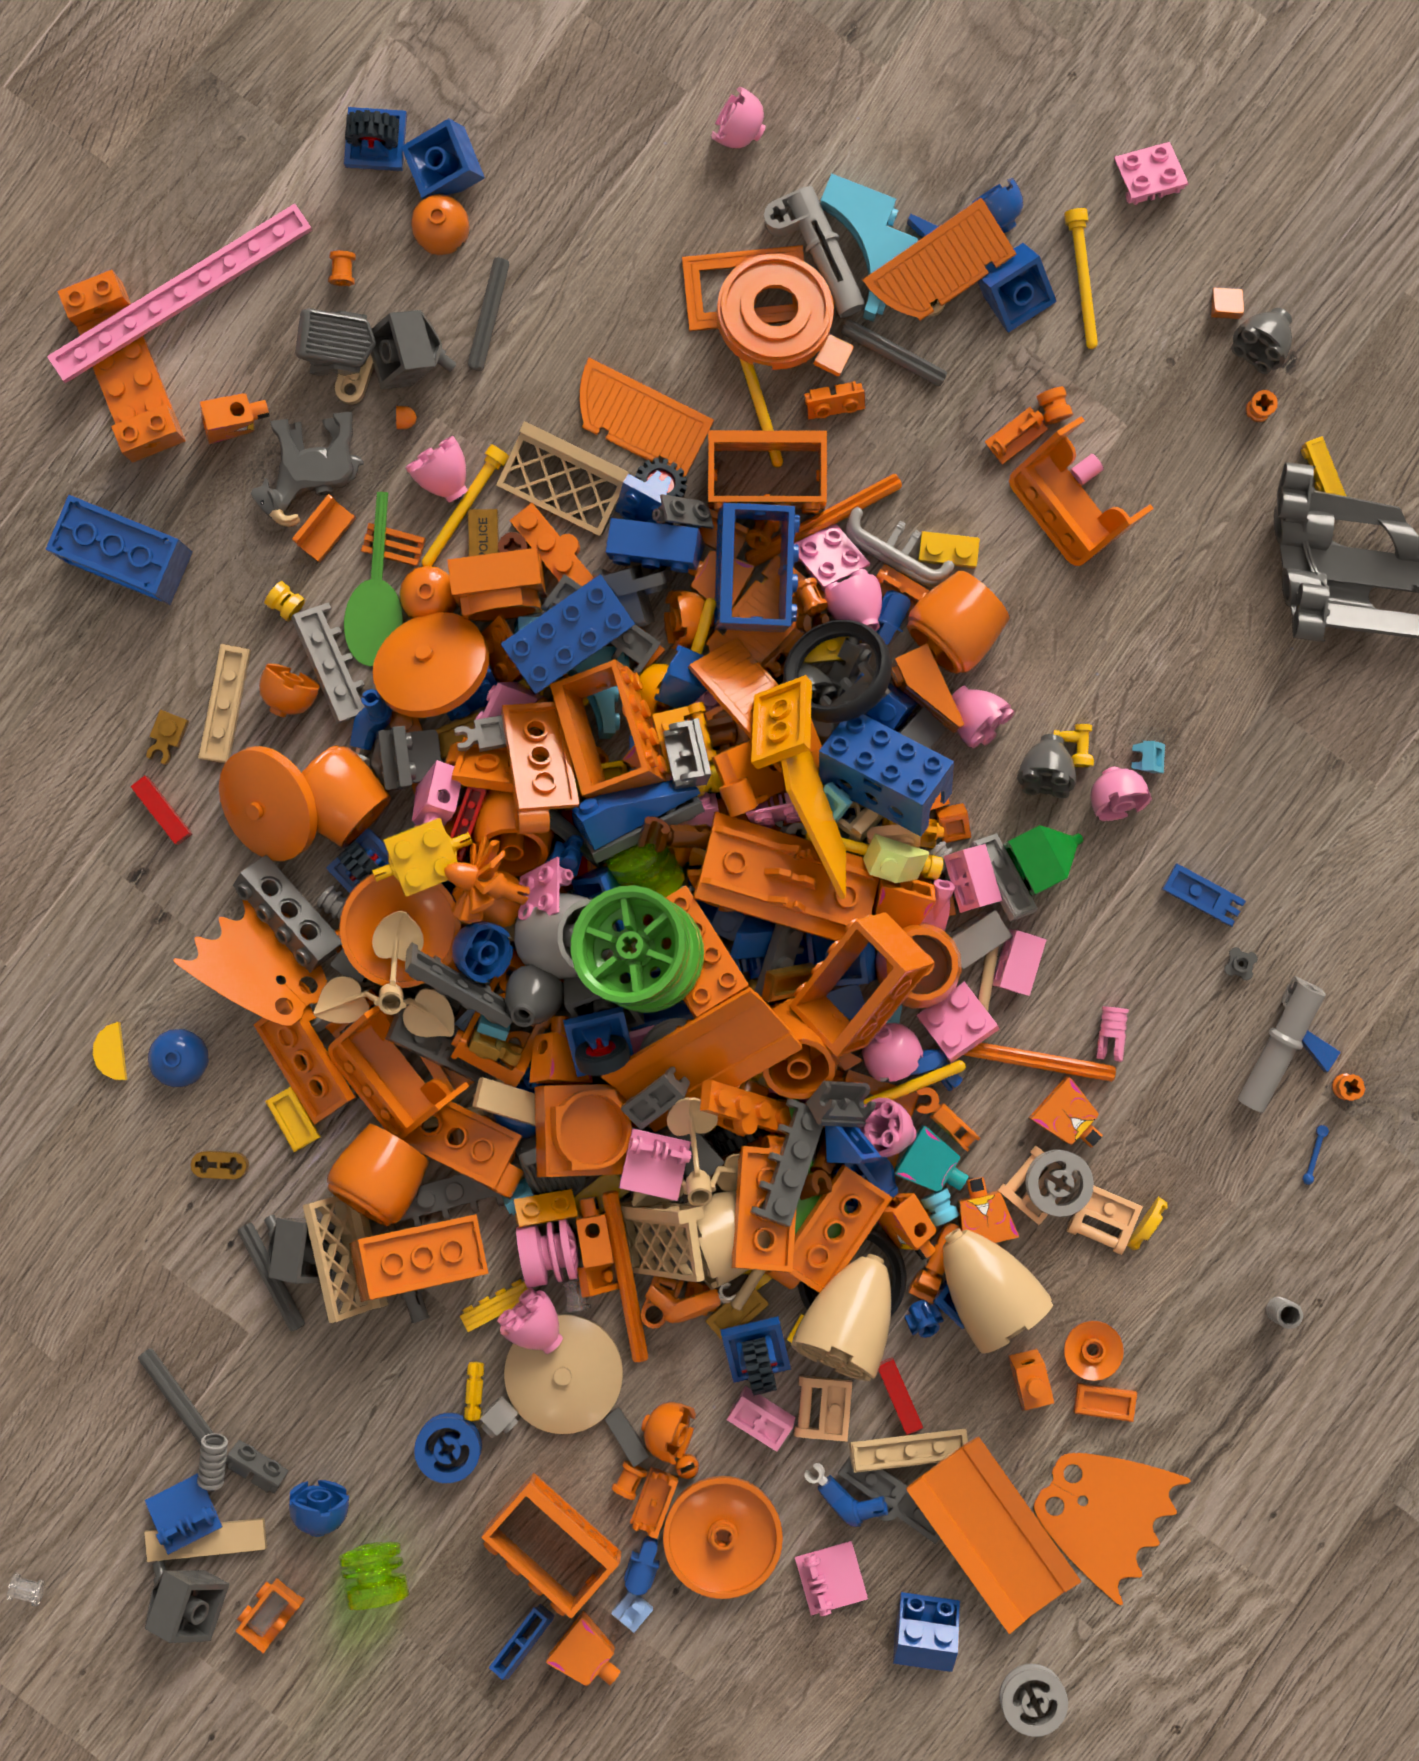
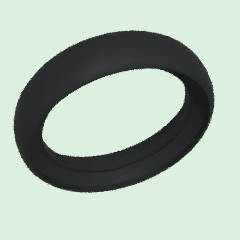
[783,620,892,723]
[798,1228,907,1317]

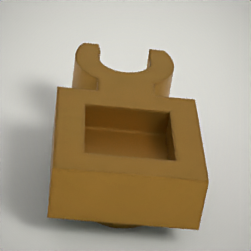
[146,710,189,765]
[469,1027,523,1066]

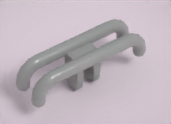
[846,507,954,587]

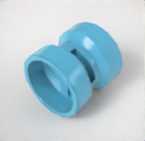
[921,1188,960,1227]

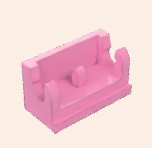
[943,844,1002,913]
[992,929,1046,996]
[727,1386,795,1452]

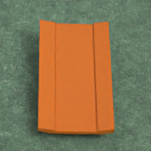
[693,812,879,941]
[601,987,802,1132]
[906,1436,1082,1634]

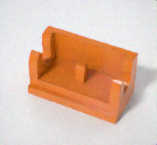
[630,1466,678,1539]

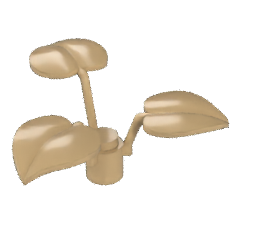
[314,911,454,1037]
[632,1097,740,1207]

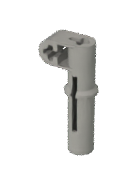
[764,186,866,318]
[1238,976,1326,1113]

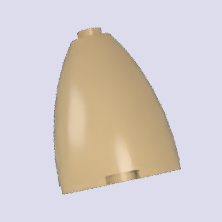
[682,1190,771,1290]
[943,1228,1053,1354]
[791,1254,891,1381]

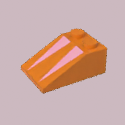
[891,644,965,733]

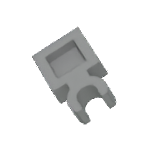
[454,715,507,752]

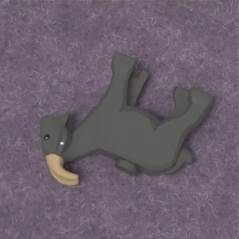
[251,412,364,527]

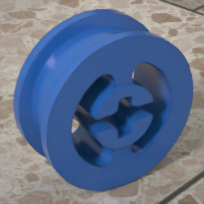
[414,1413,482,1483]

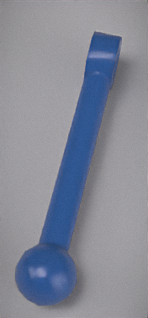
[1302,1125,1329,1185]

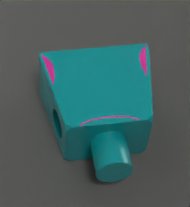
[894,1125,969,1192]

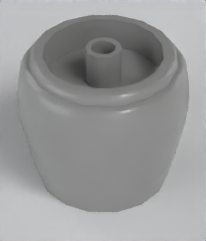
[514,893,617,980]

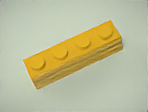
[1301,436,1347,497]
[460,1279,528,1332]

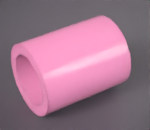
[1070,454,1104,486]

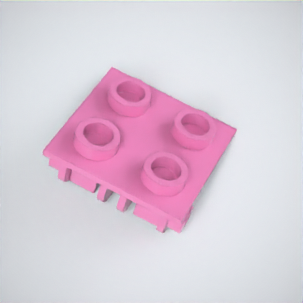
[1114,142,1188,205]
[794,524,870,591]
[746,793,801,828]
[518,857,574,920]
[619,1128,691,1201]
[795,1541,868,1616]

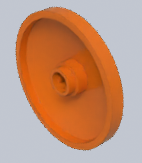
[373,612,489,718]
[219,746,318,861]
[339,872,461,988]
[663,1476,783,1599]

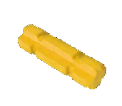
[464,1362,484,1421]

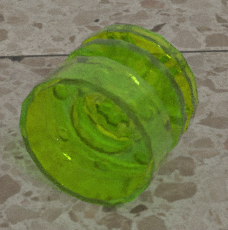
[606,844,685,897]
[338,1542,410,1610]

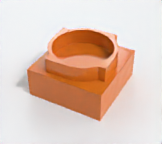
[447,548,547,622]
[535,1084,632,1177]

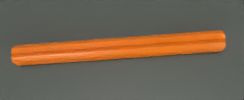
[745,474,902,567]
[964,1042,1116,1082]
[602,1190,648,1362]

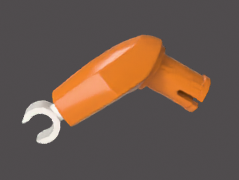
[645,1282,736,1324]

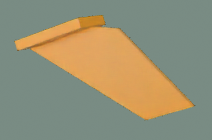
[751,675,846,899]

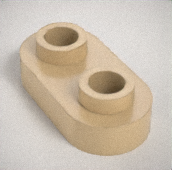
[335,354,374,405]

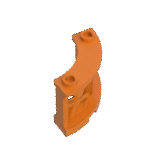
[451,950,564,1087]

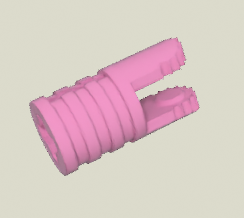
[1097,1006,1129,1062]

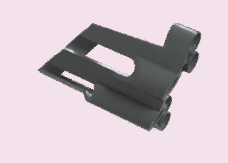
[1274,462,1419,642]

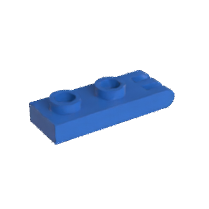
[1161,863,1246,927]

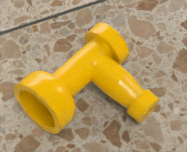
[1054,724,1094,767]

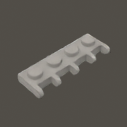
[291,603,365,724]

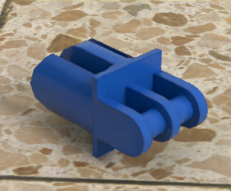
[876,590,911,645]
[545,835,584,877]
[624,1535,660,1596]

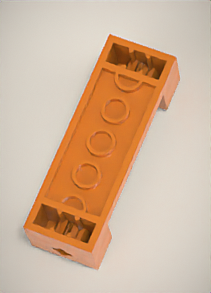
[57,269,186,463]

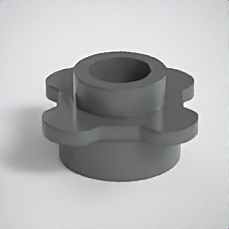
[1224,947,1258,980]

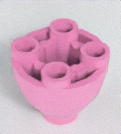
[405,436,468,503]
[824,569,882,631]
[952,685,1015,748]
[859,1098,916,1157]
[498,1288,563,1354]

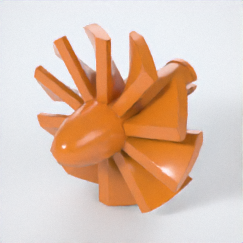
[444,836,530,924]

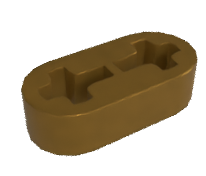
[190,1151,249,1179]

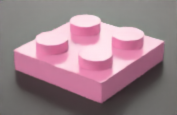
[917,981,999,1063]

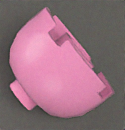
[711,87,766,148]
[1090,767,1152,821]
[862,1023,923,1082]

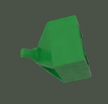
[1003,825,1083,896]

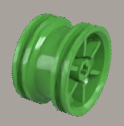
[571,885,704,1013]

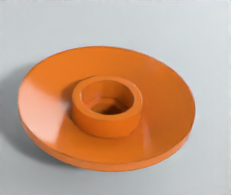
[1064,1321,1124,1381]

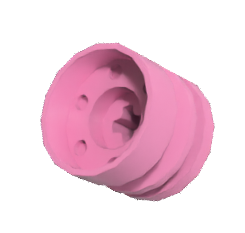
[516,1219,579,1288]

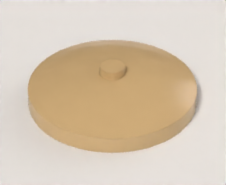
[504,1314,623,1434]

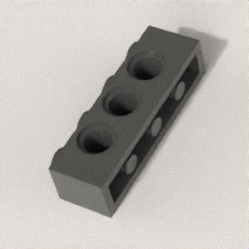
[233,855,342,973]

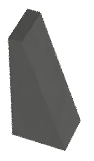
[604,1407,650,1467]

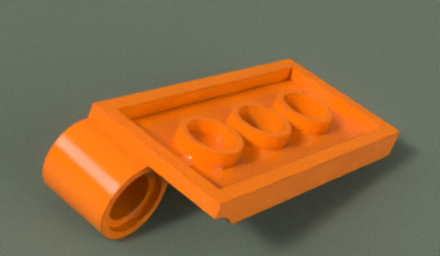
[501,702,579,835]
[711,719,822,817]
[445,737,577,793]
[253,981,355,1125]
[401,1101,524,1199]
[731,1135,797,1273]
[765,1164,893,1293]

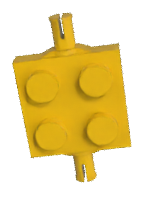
[372,818,473,897]

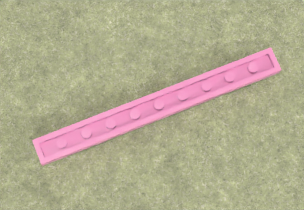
[47,203,312,383]

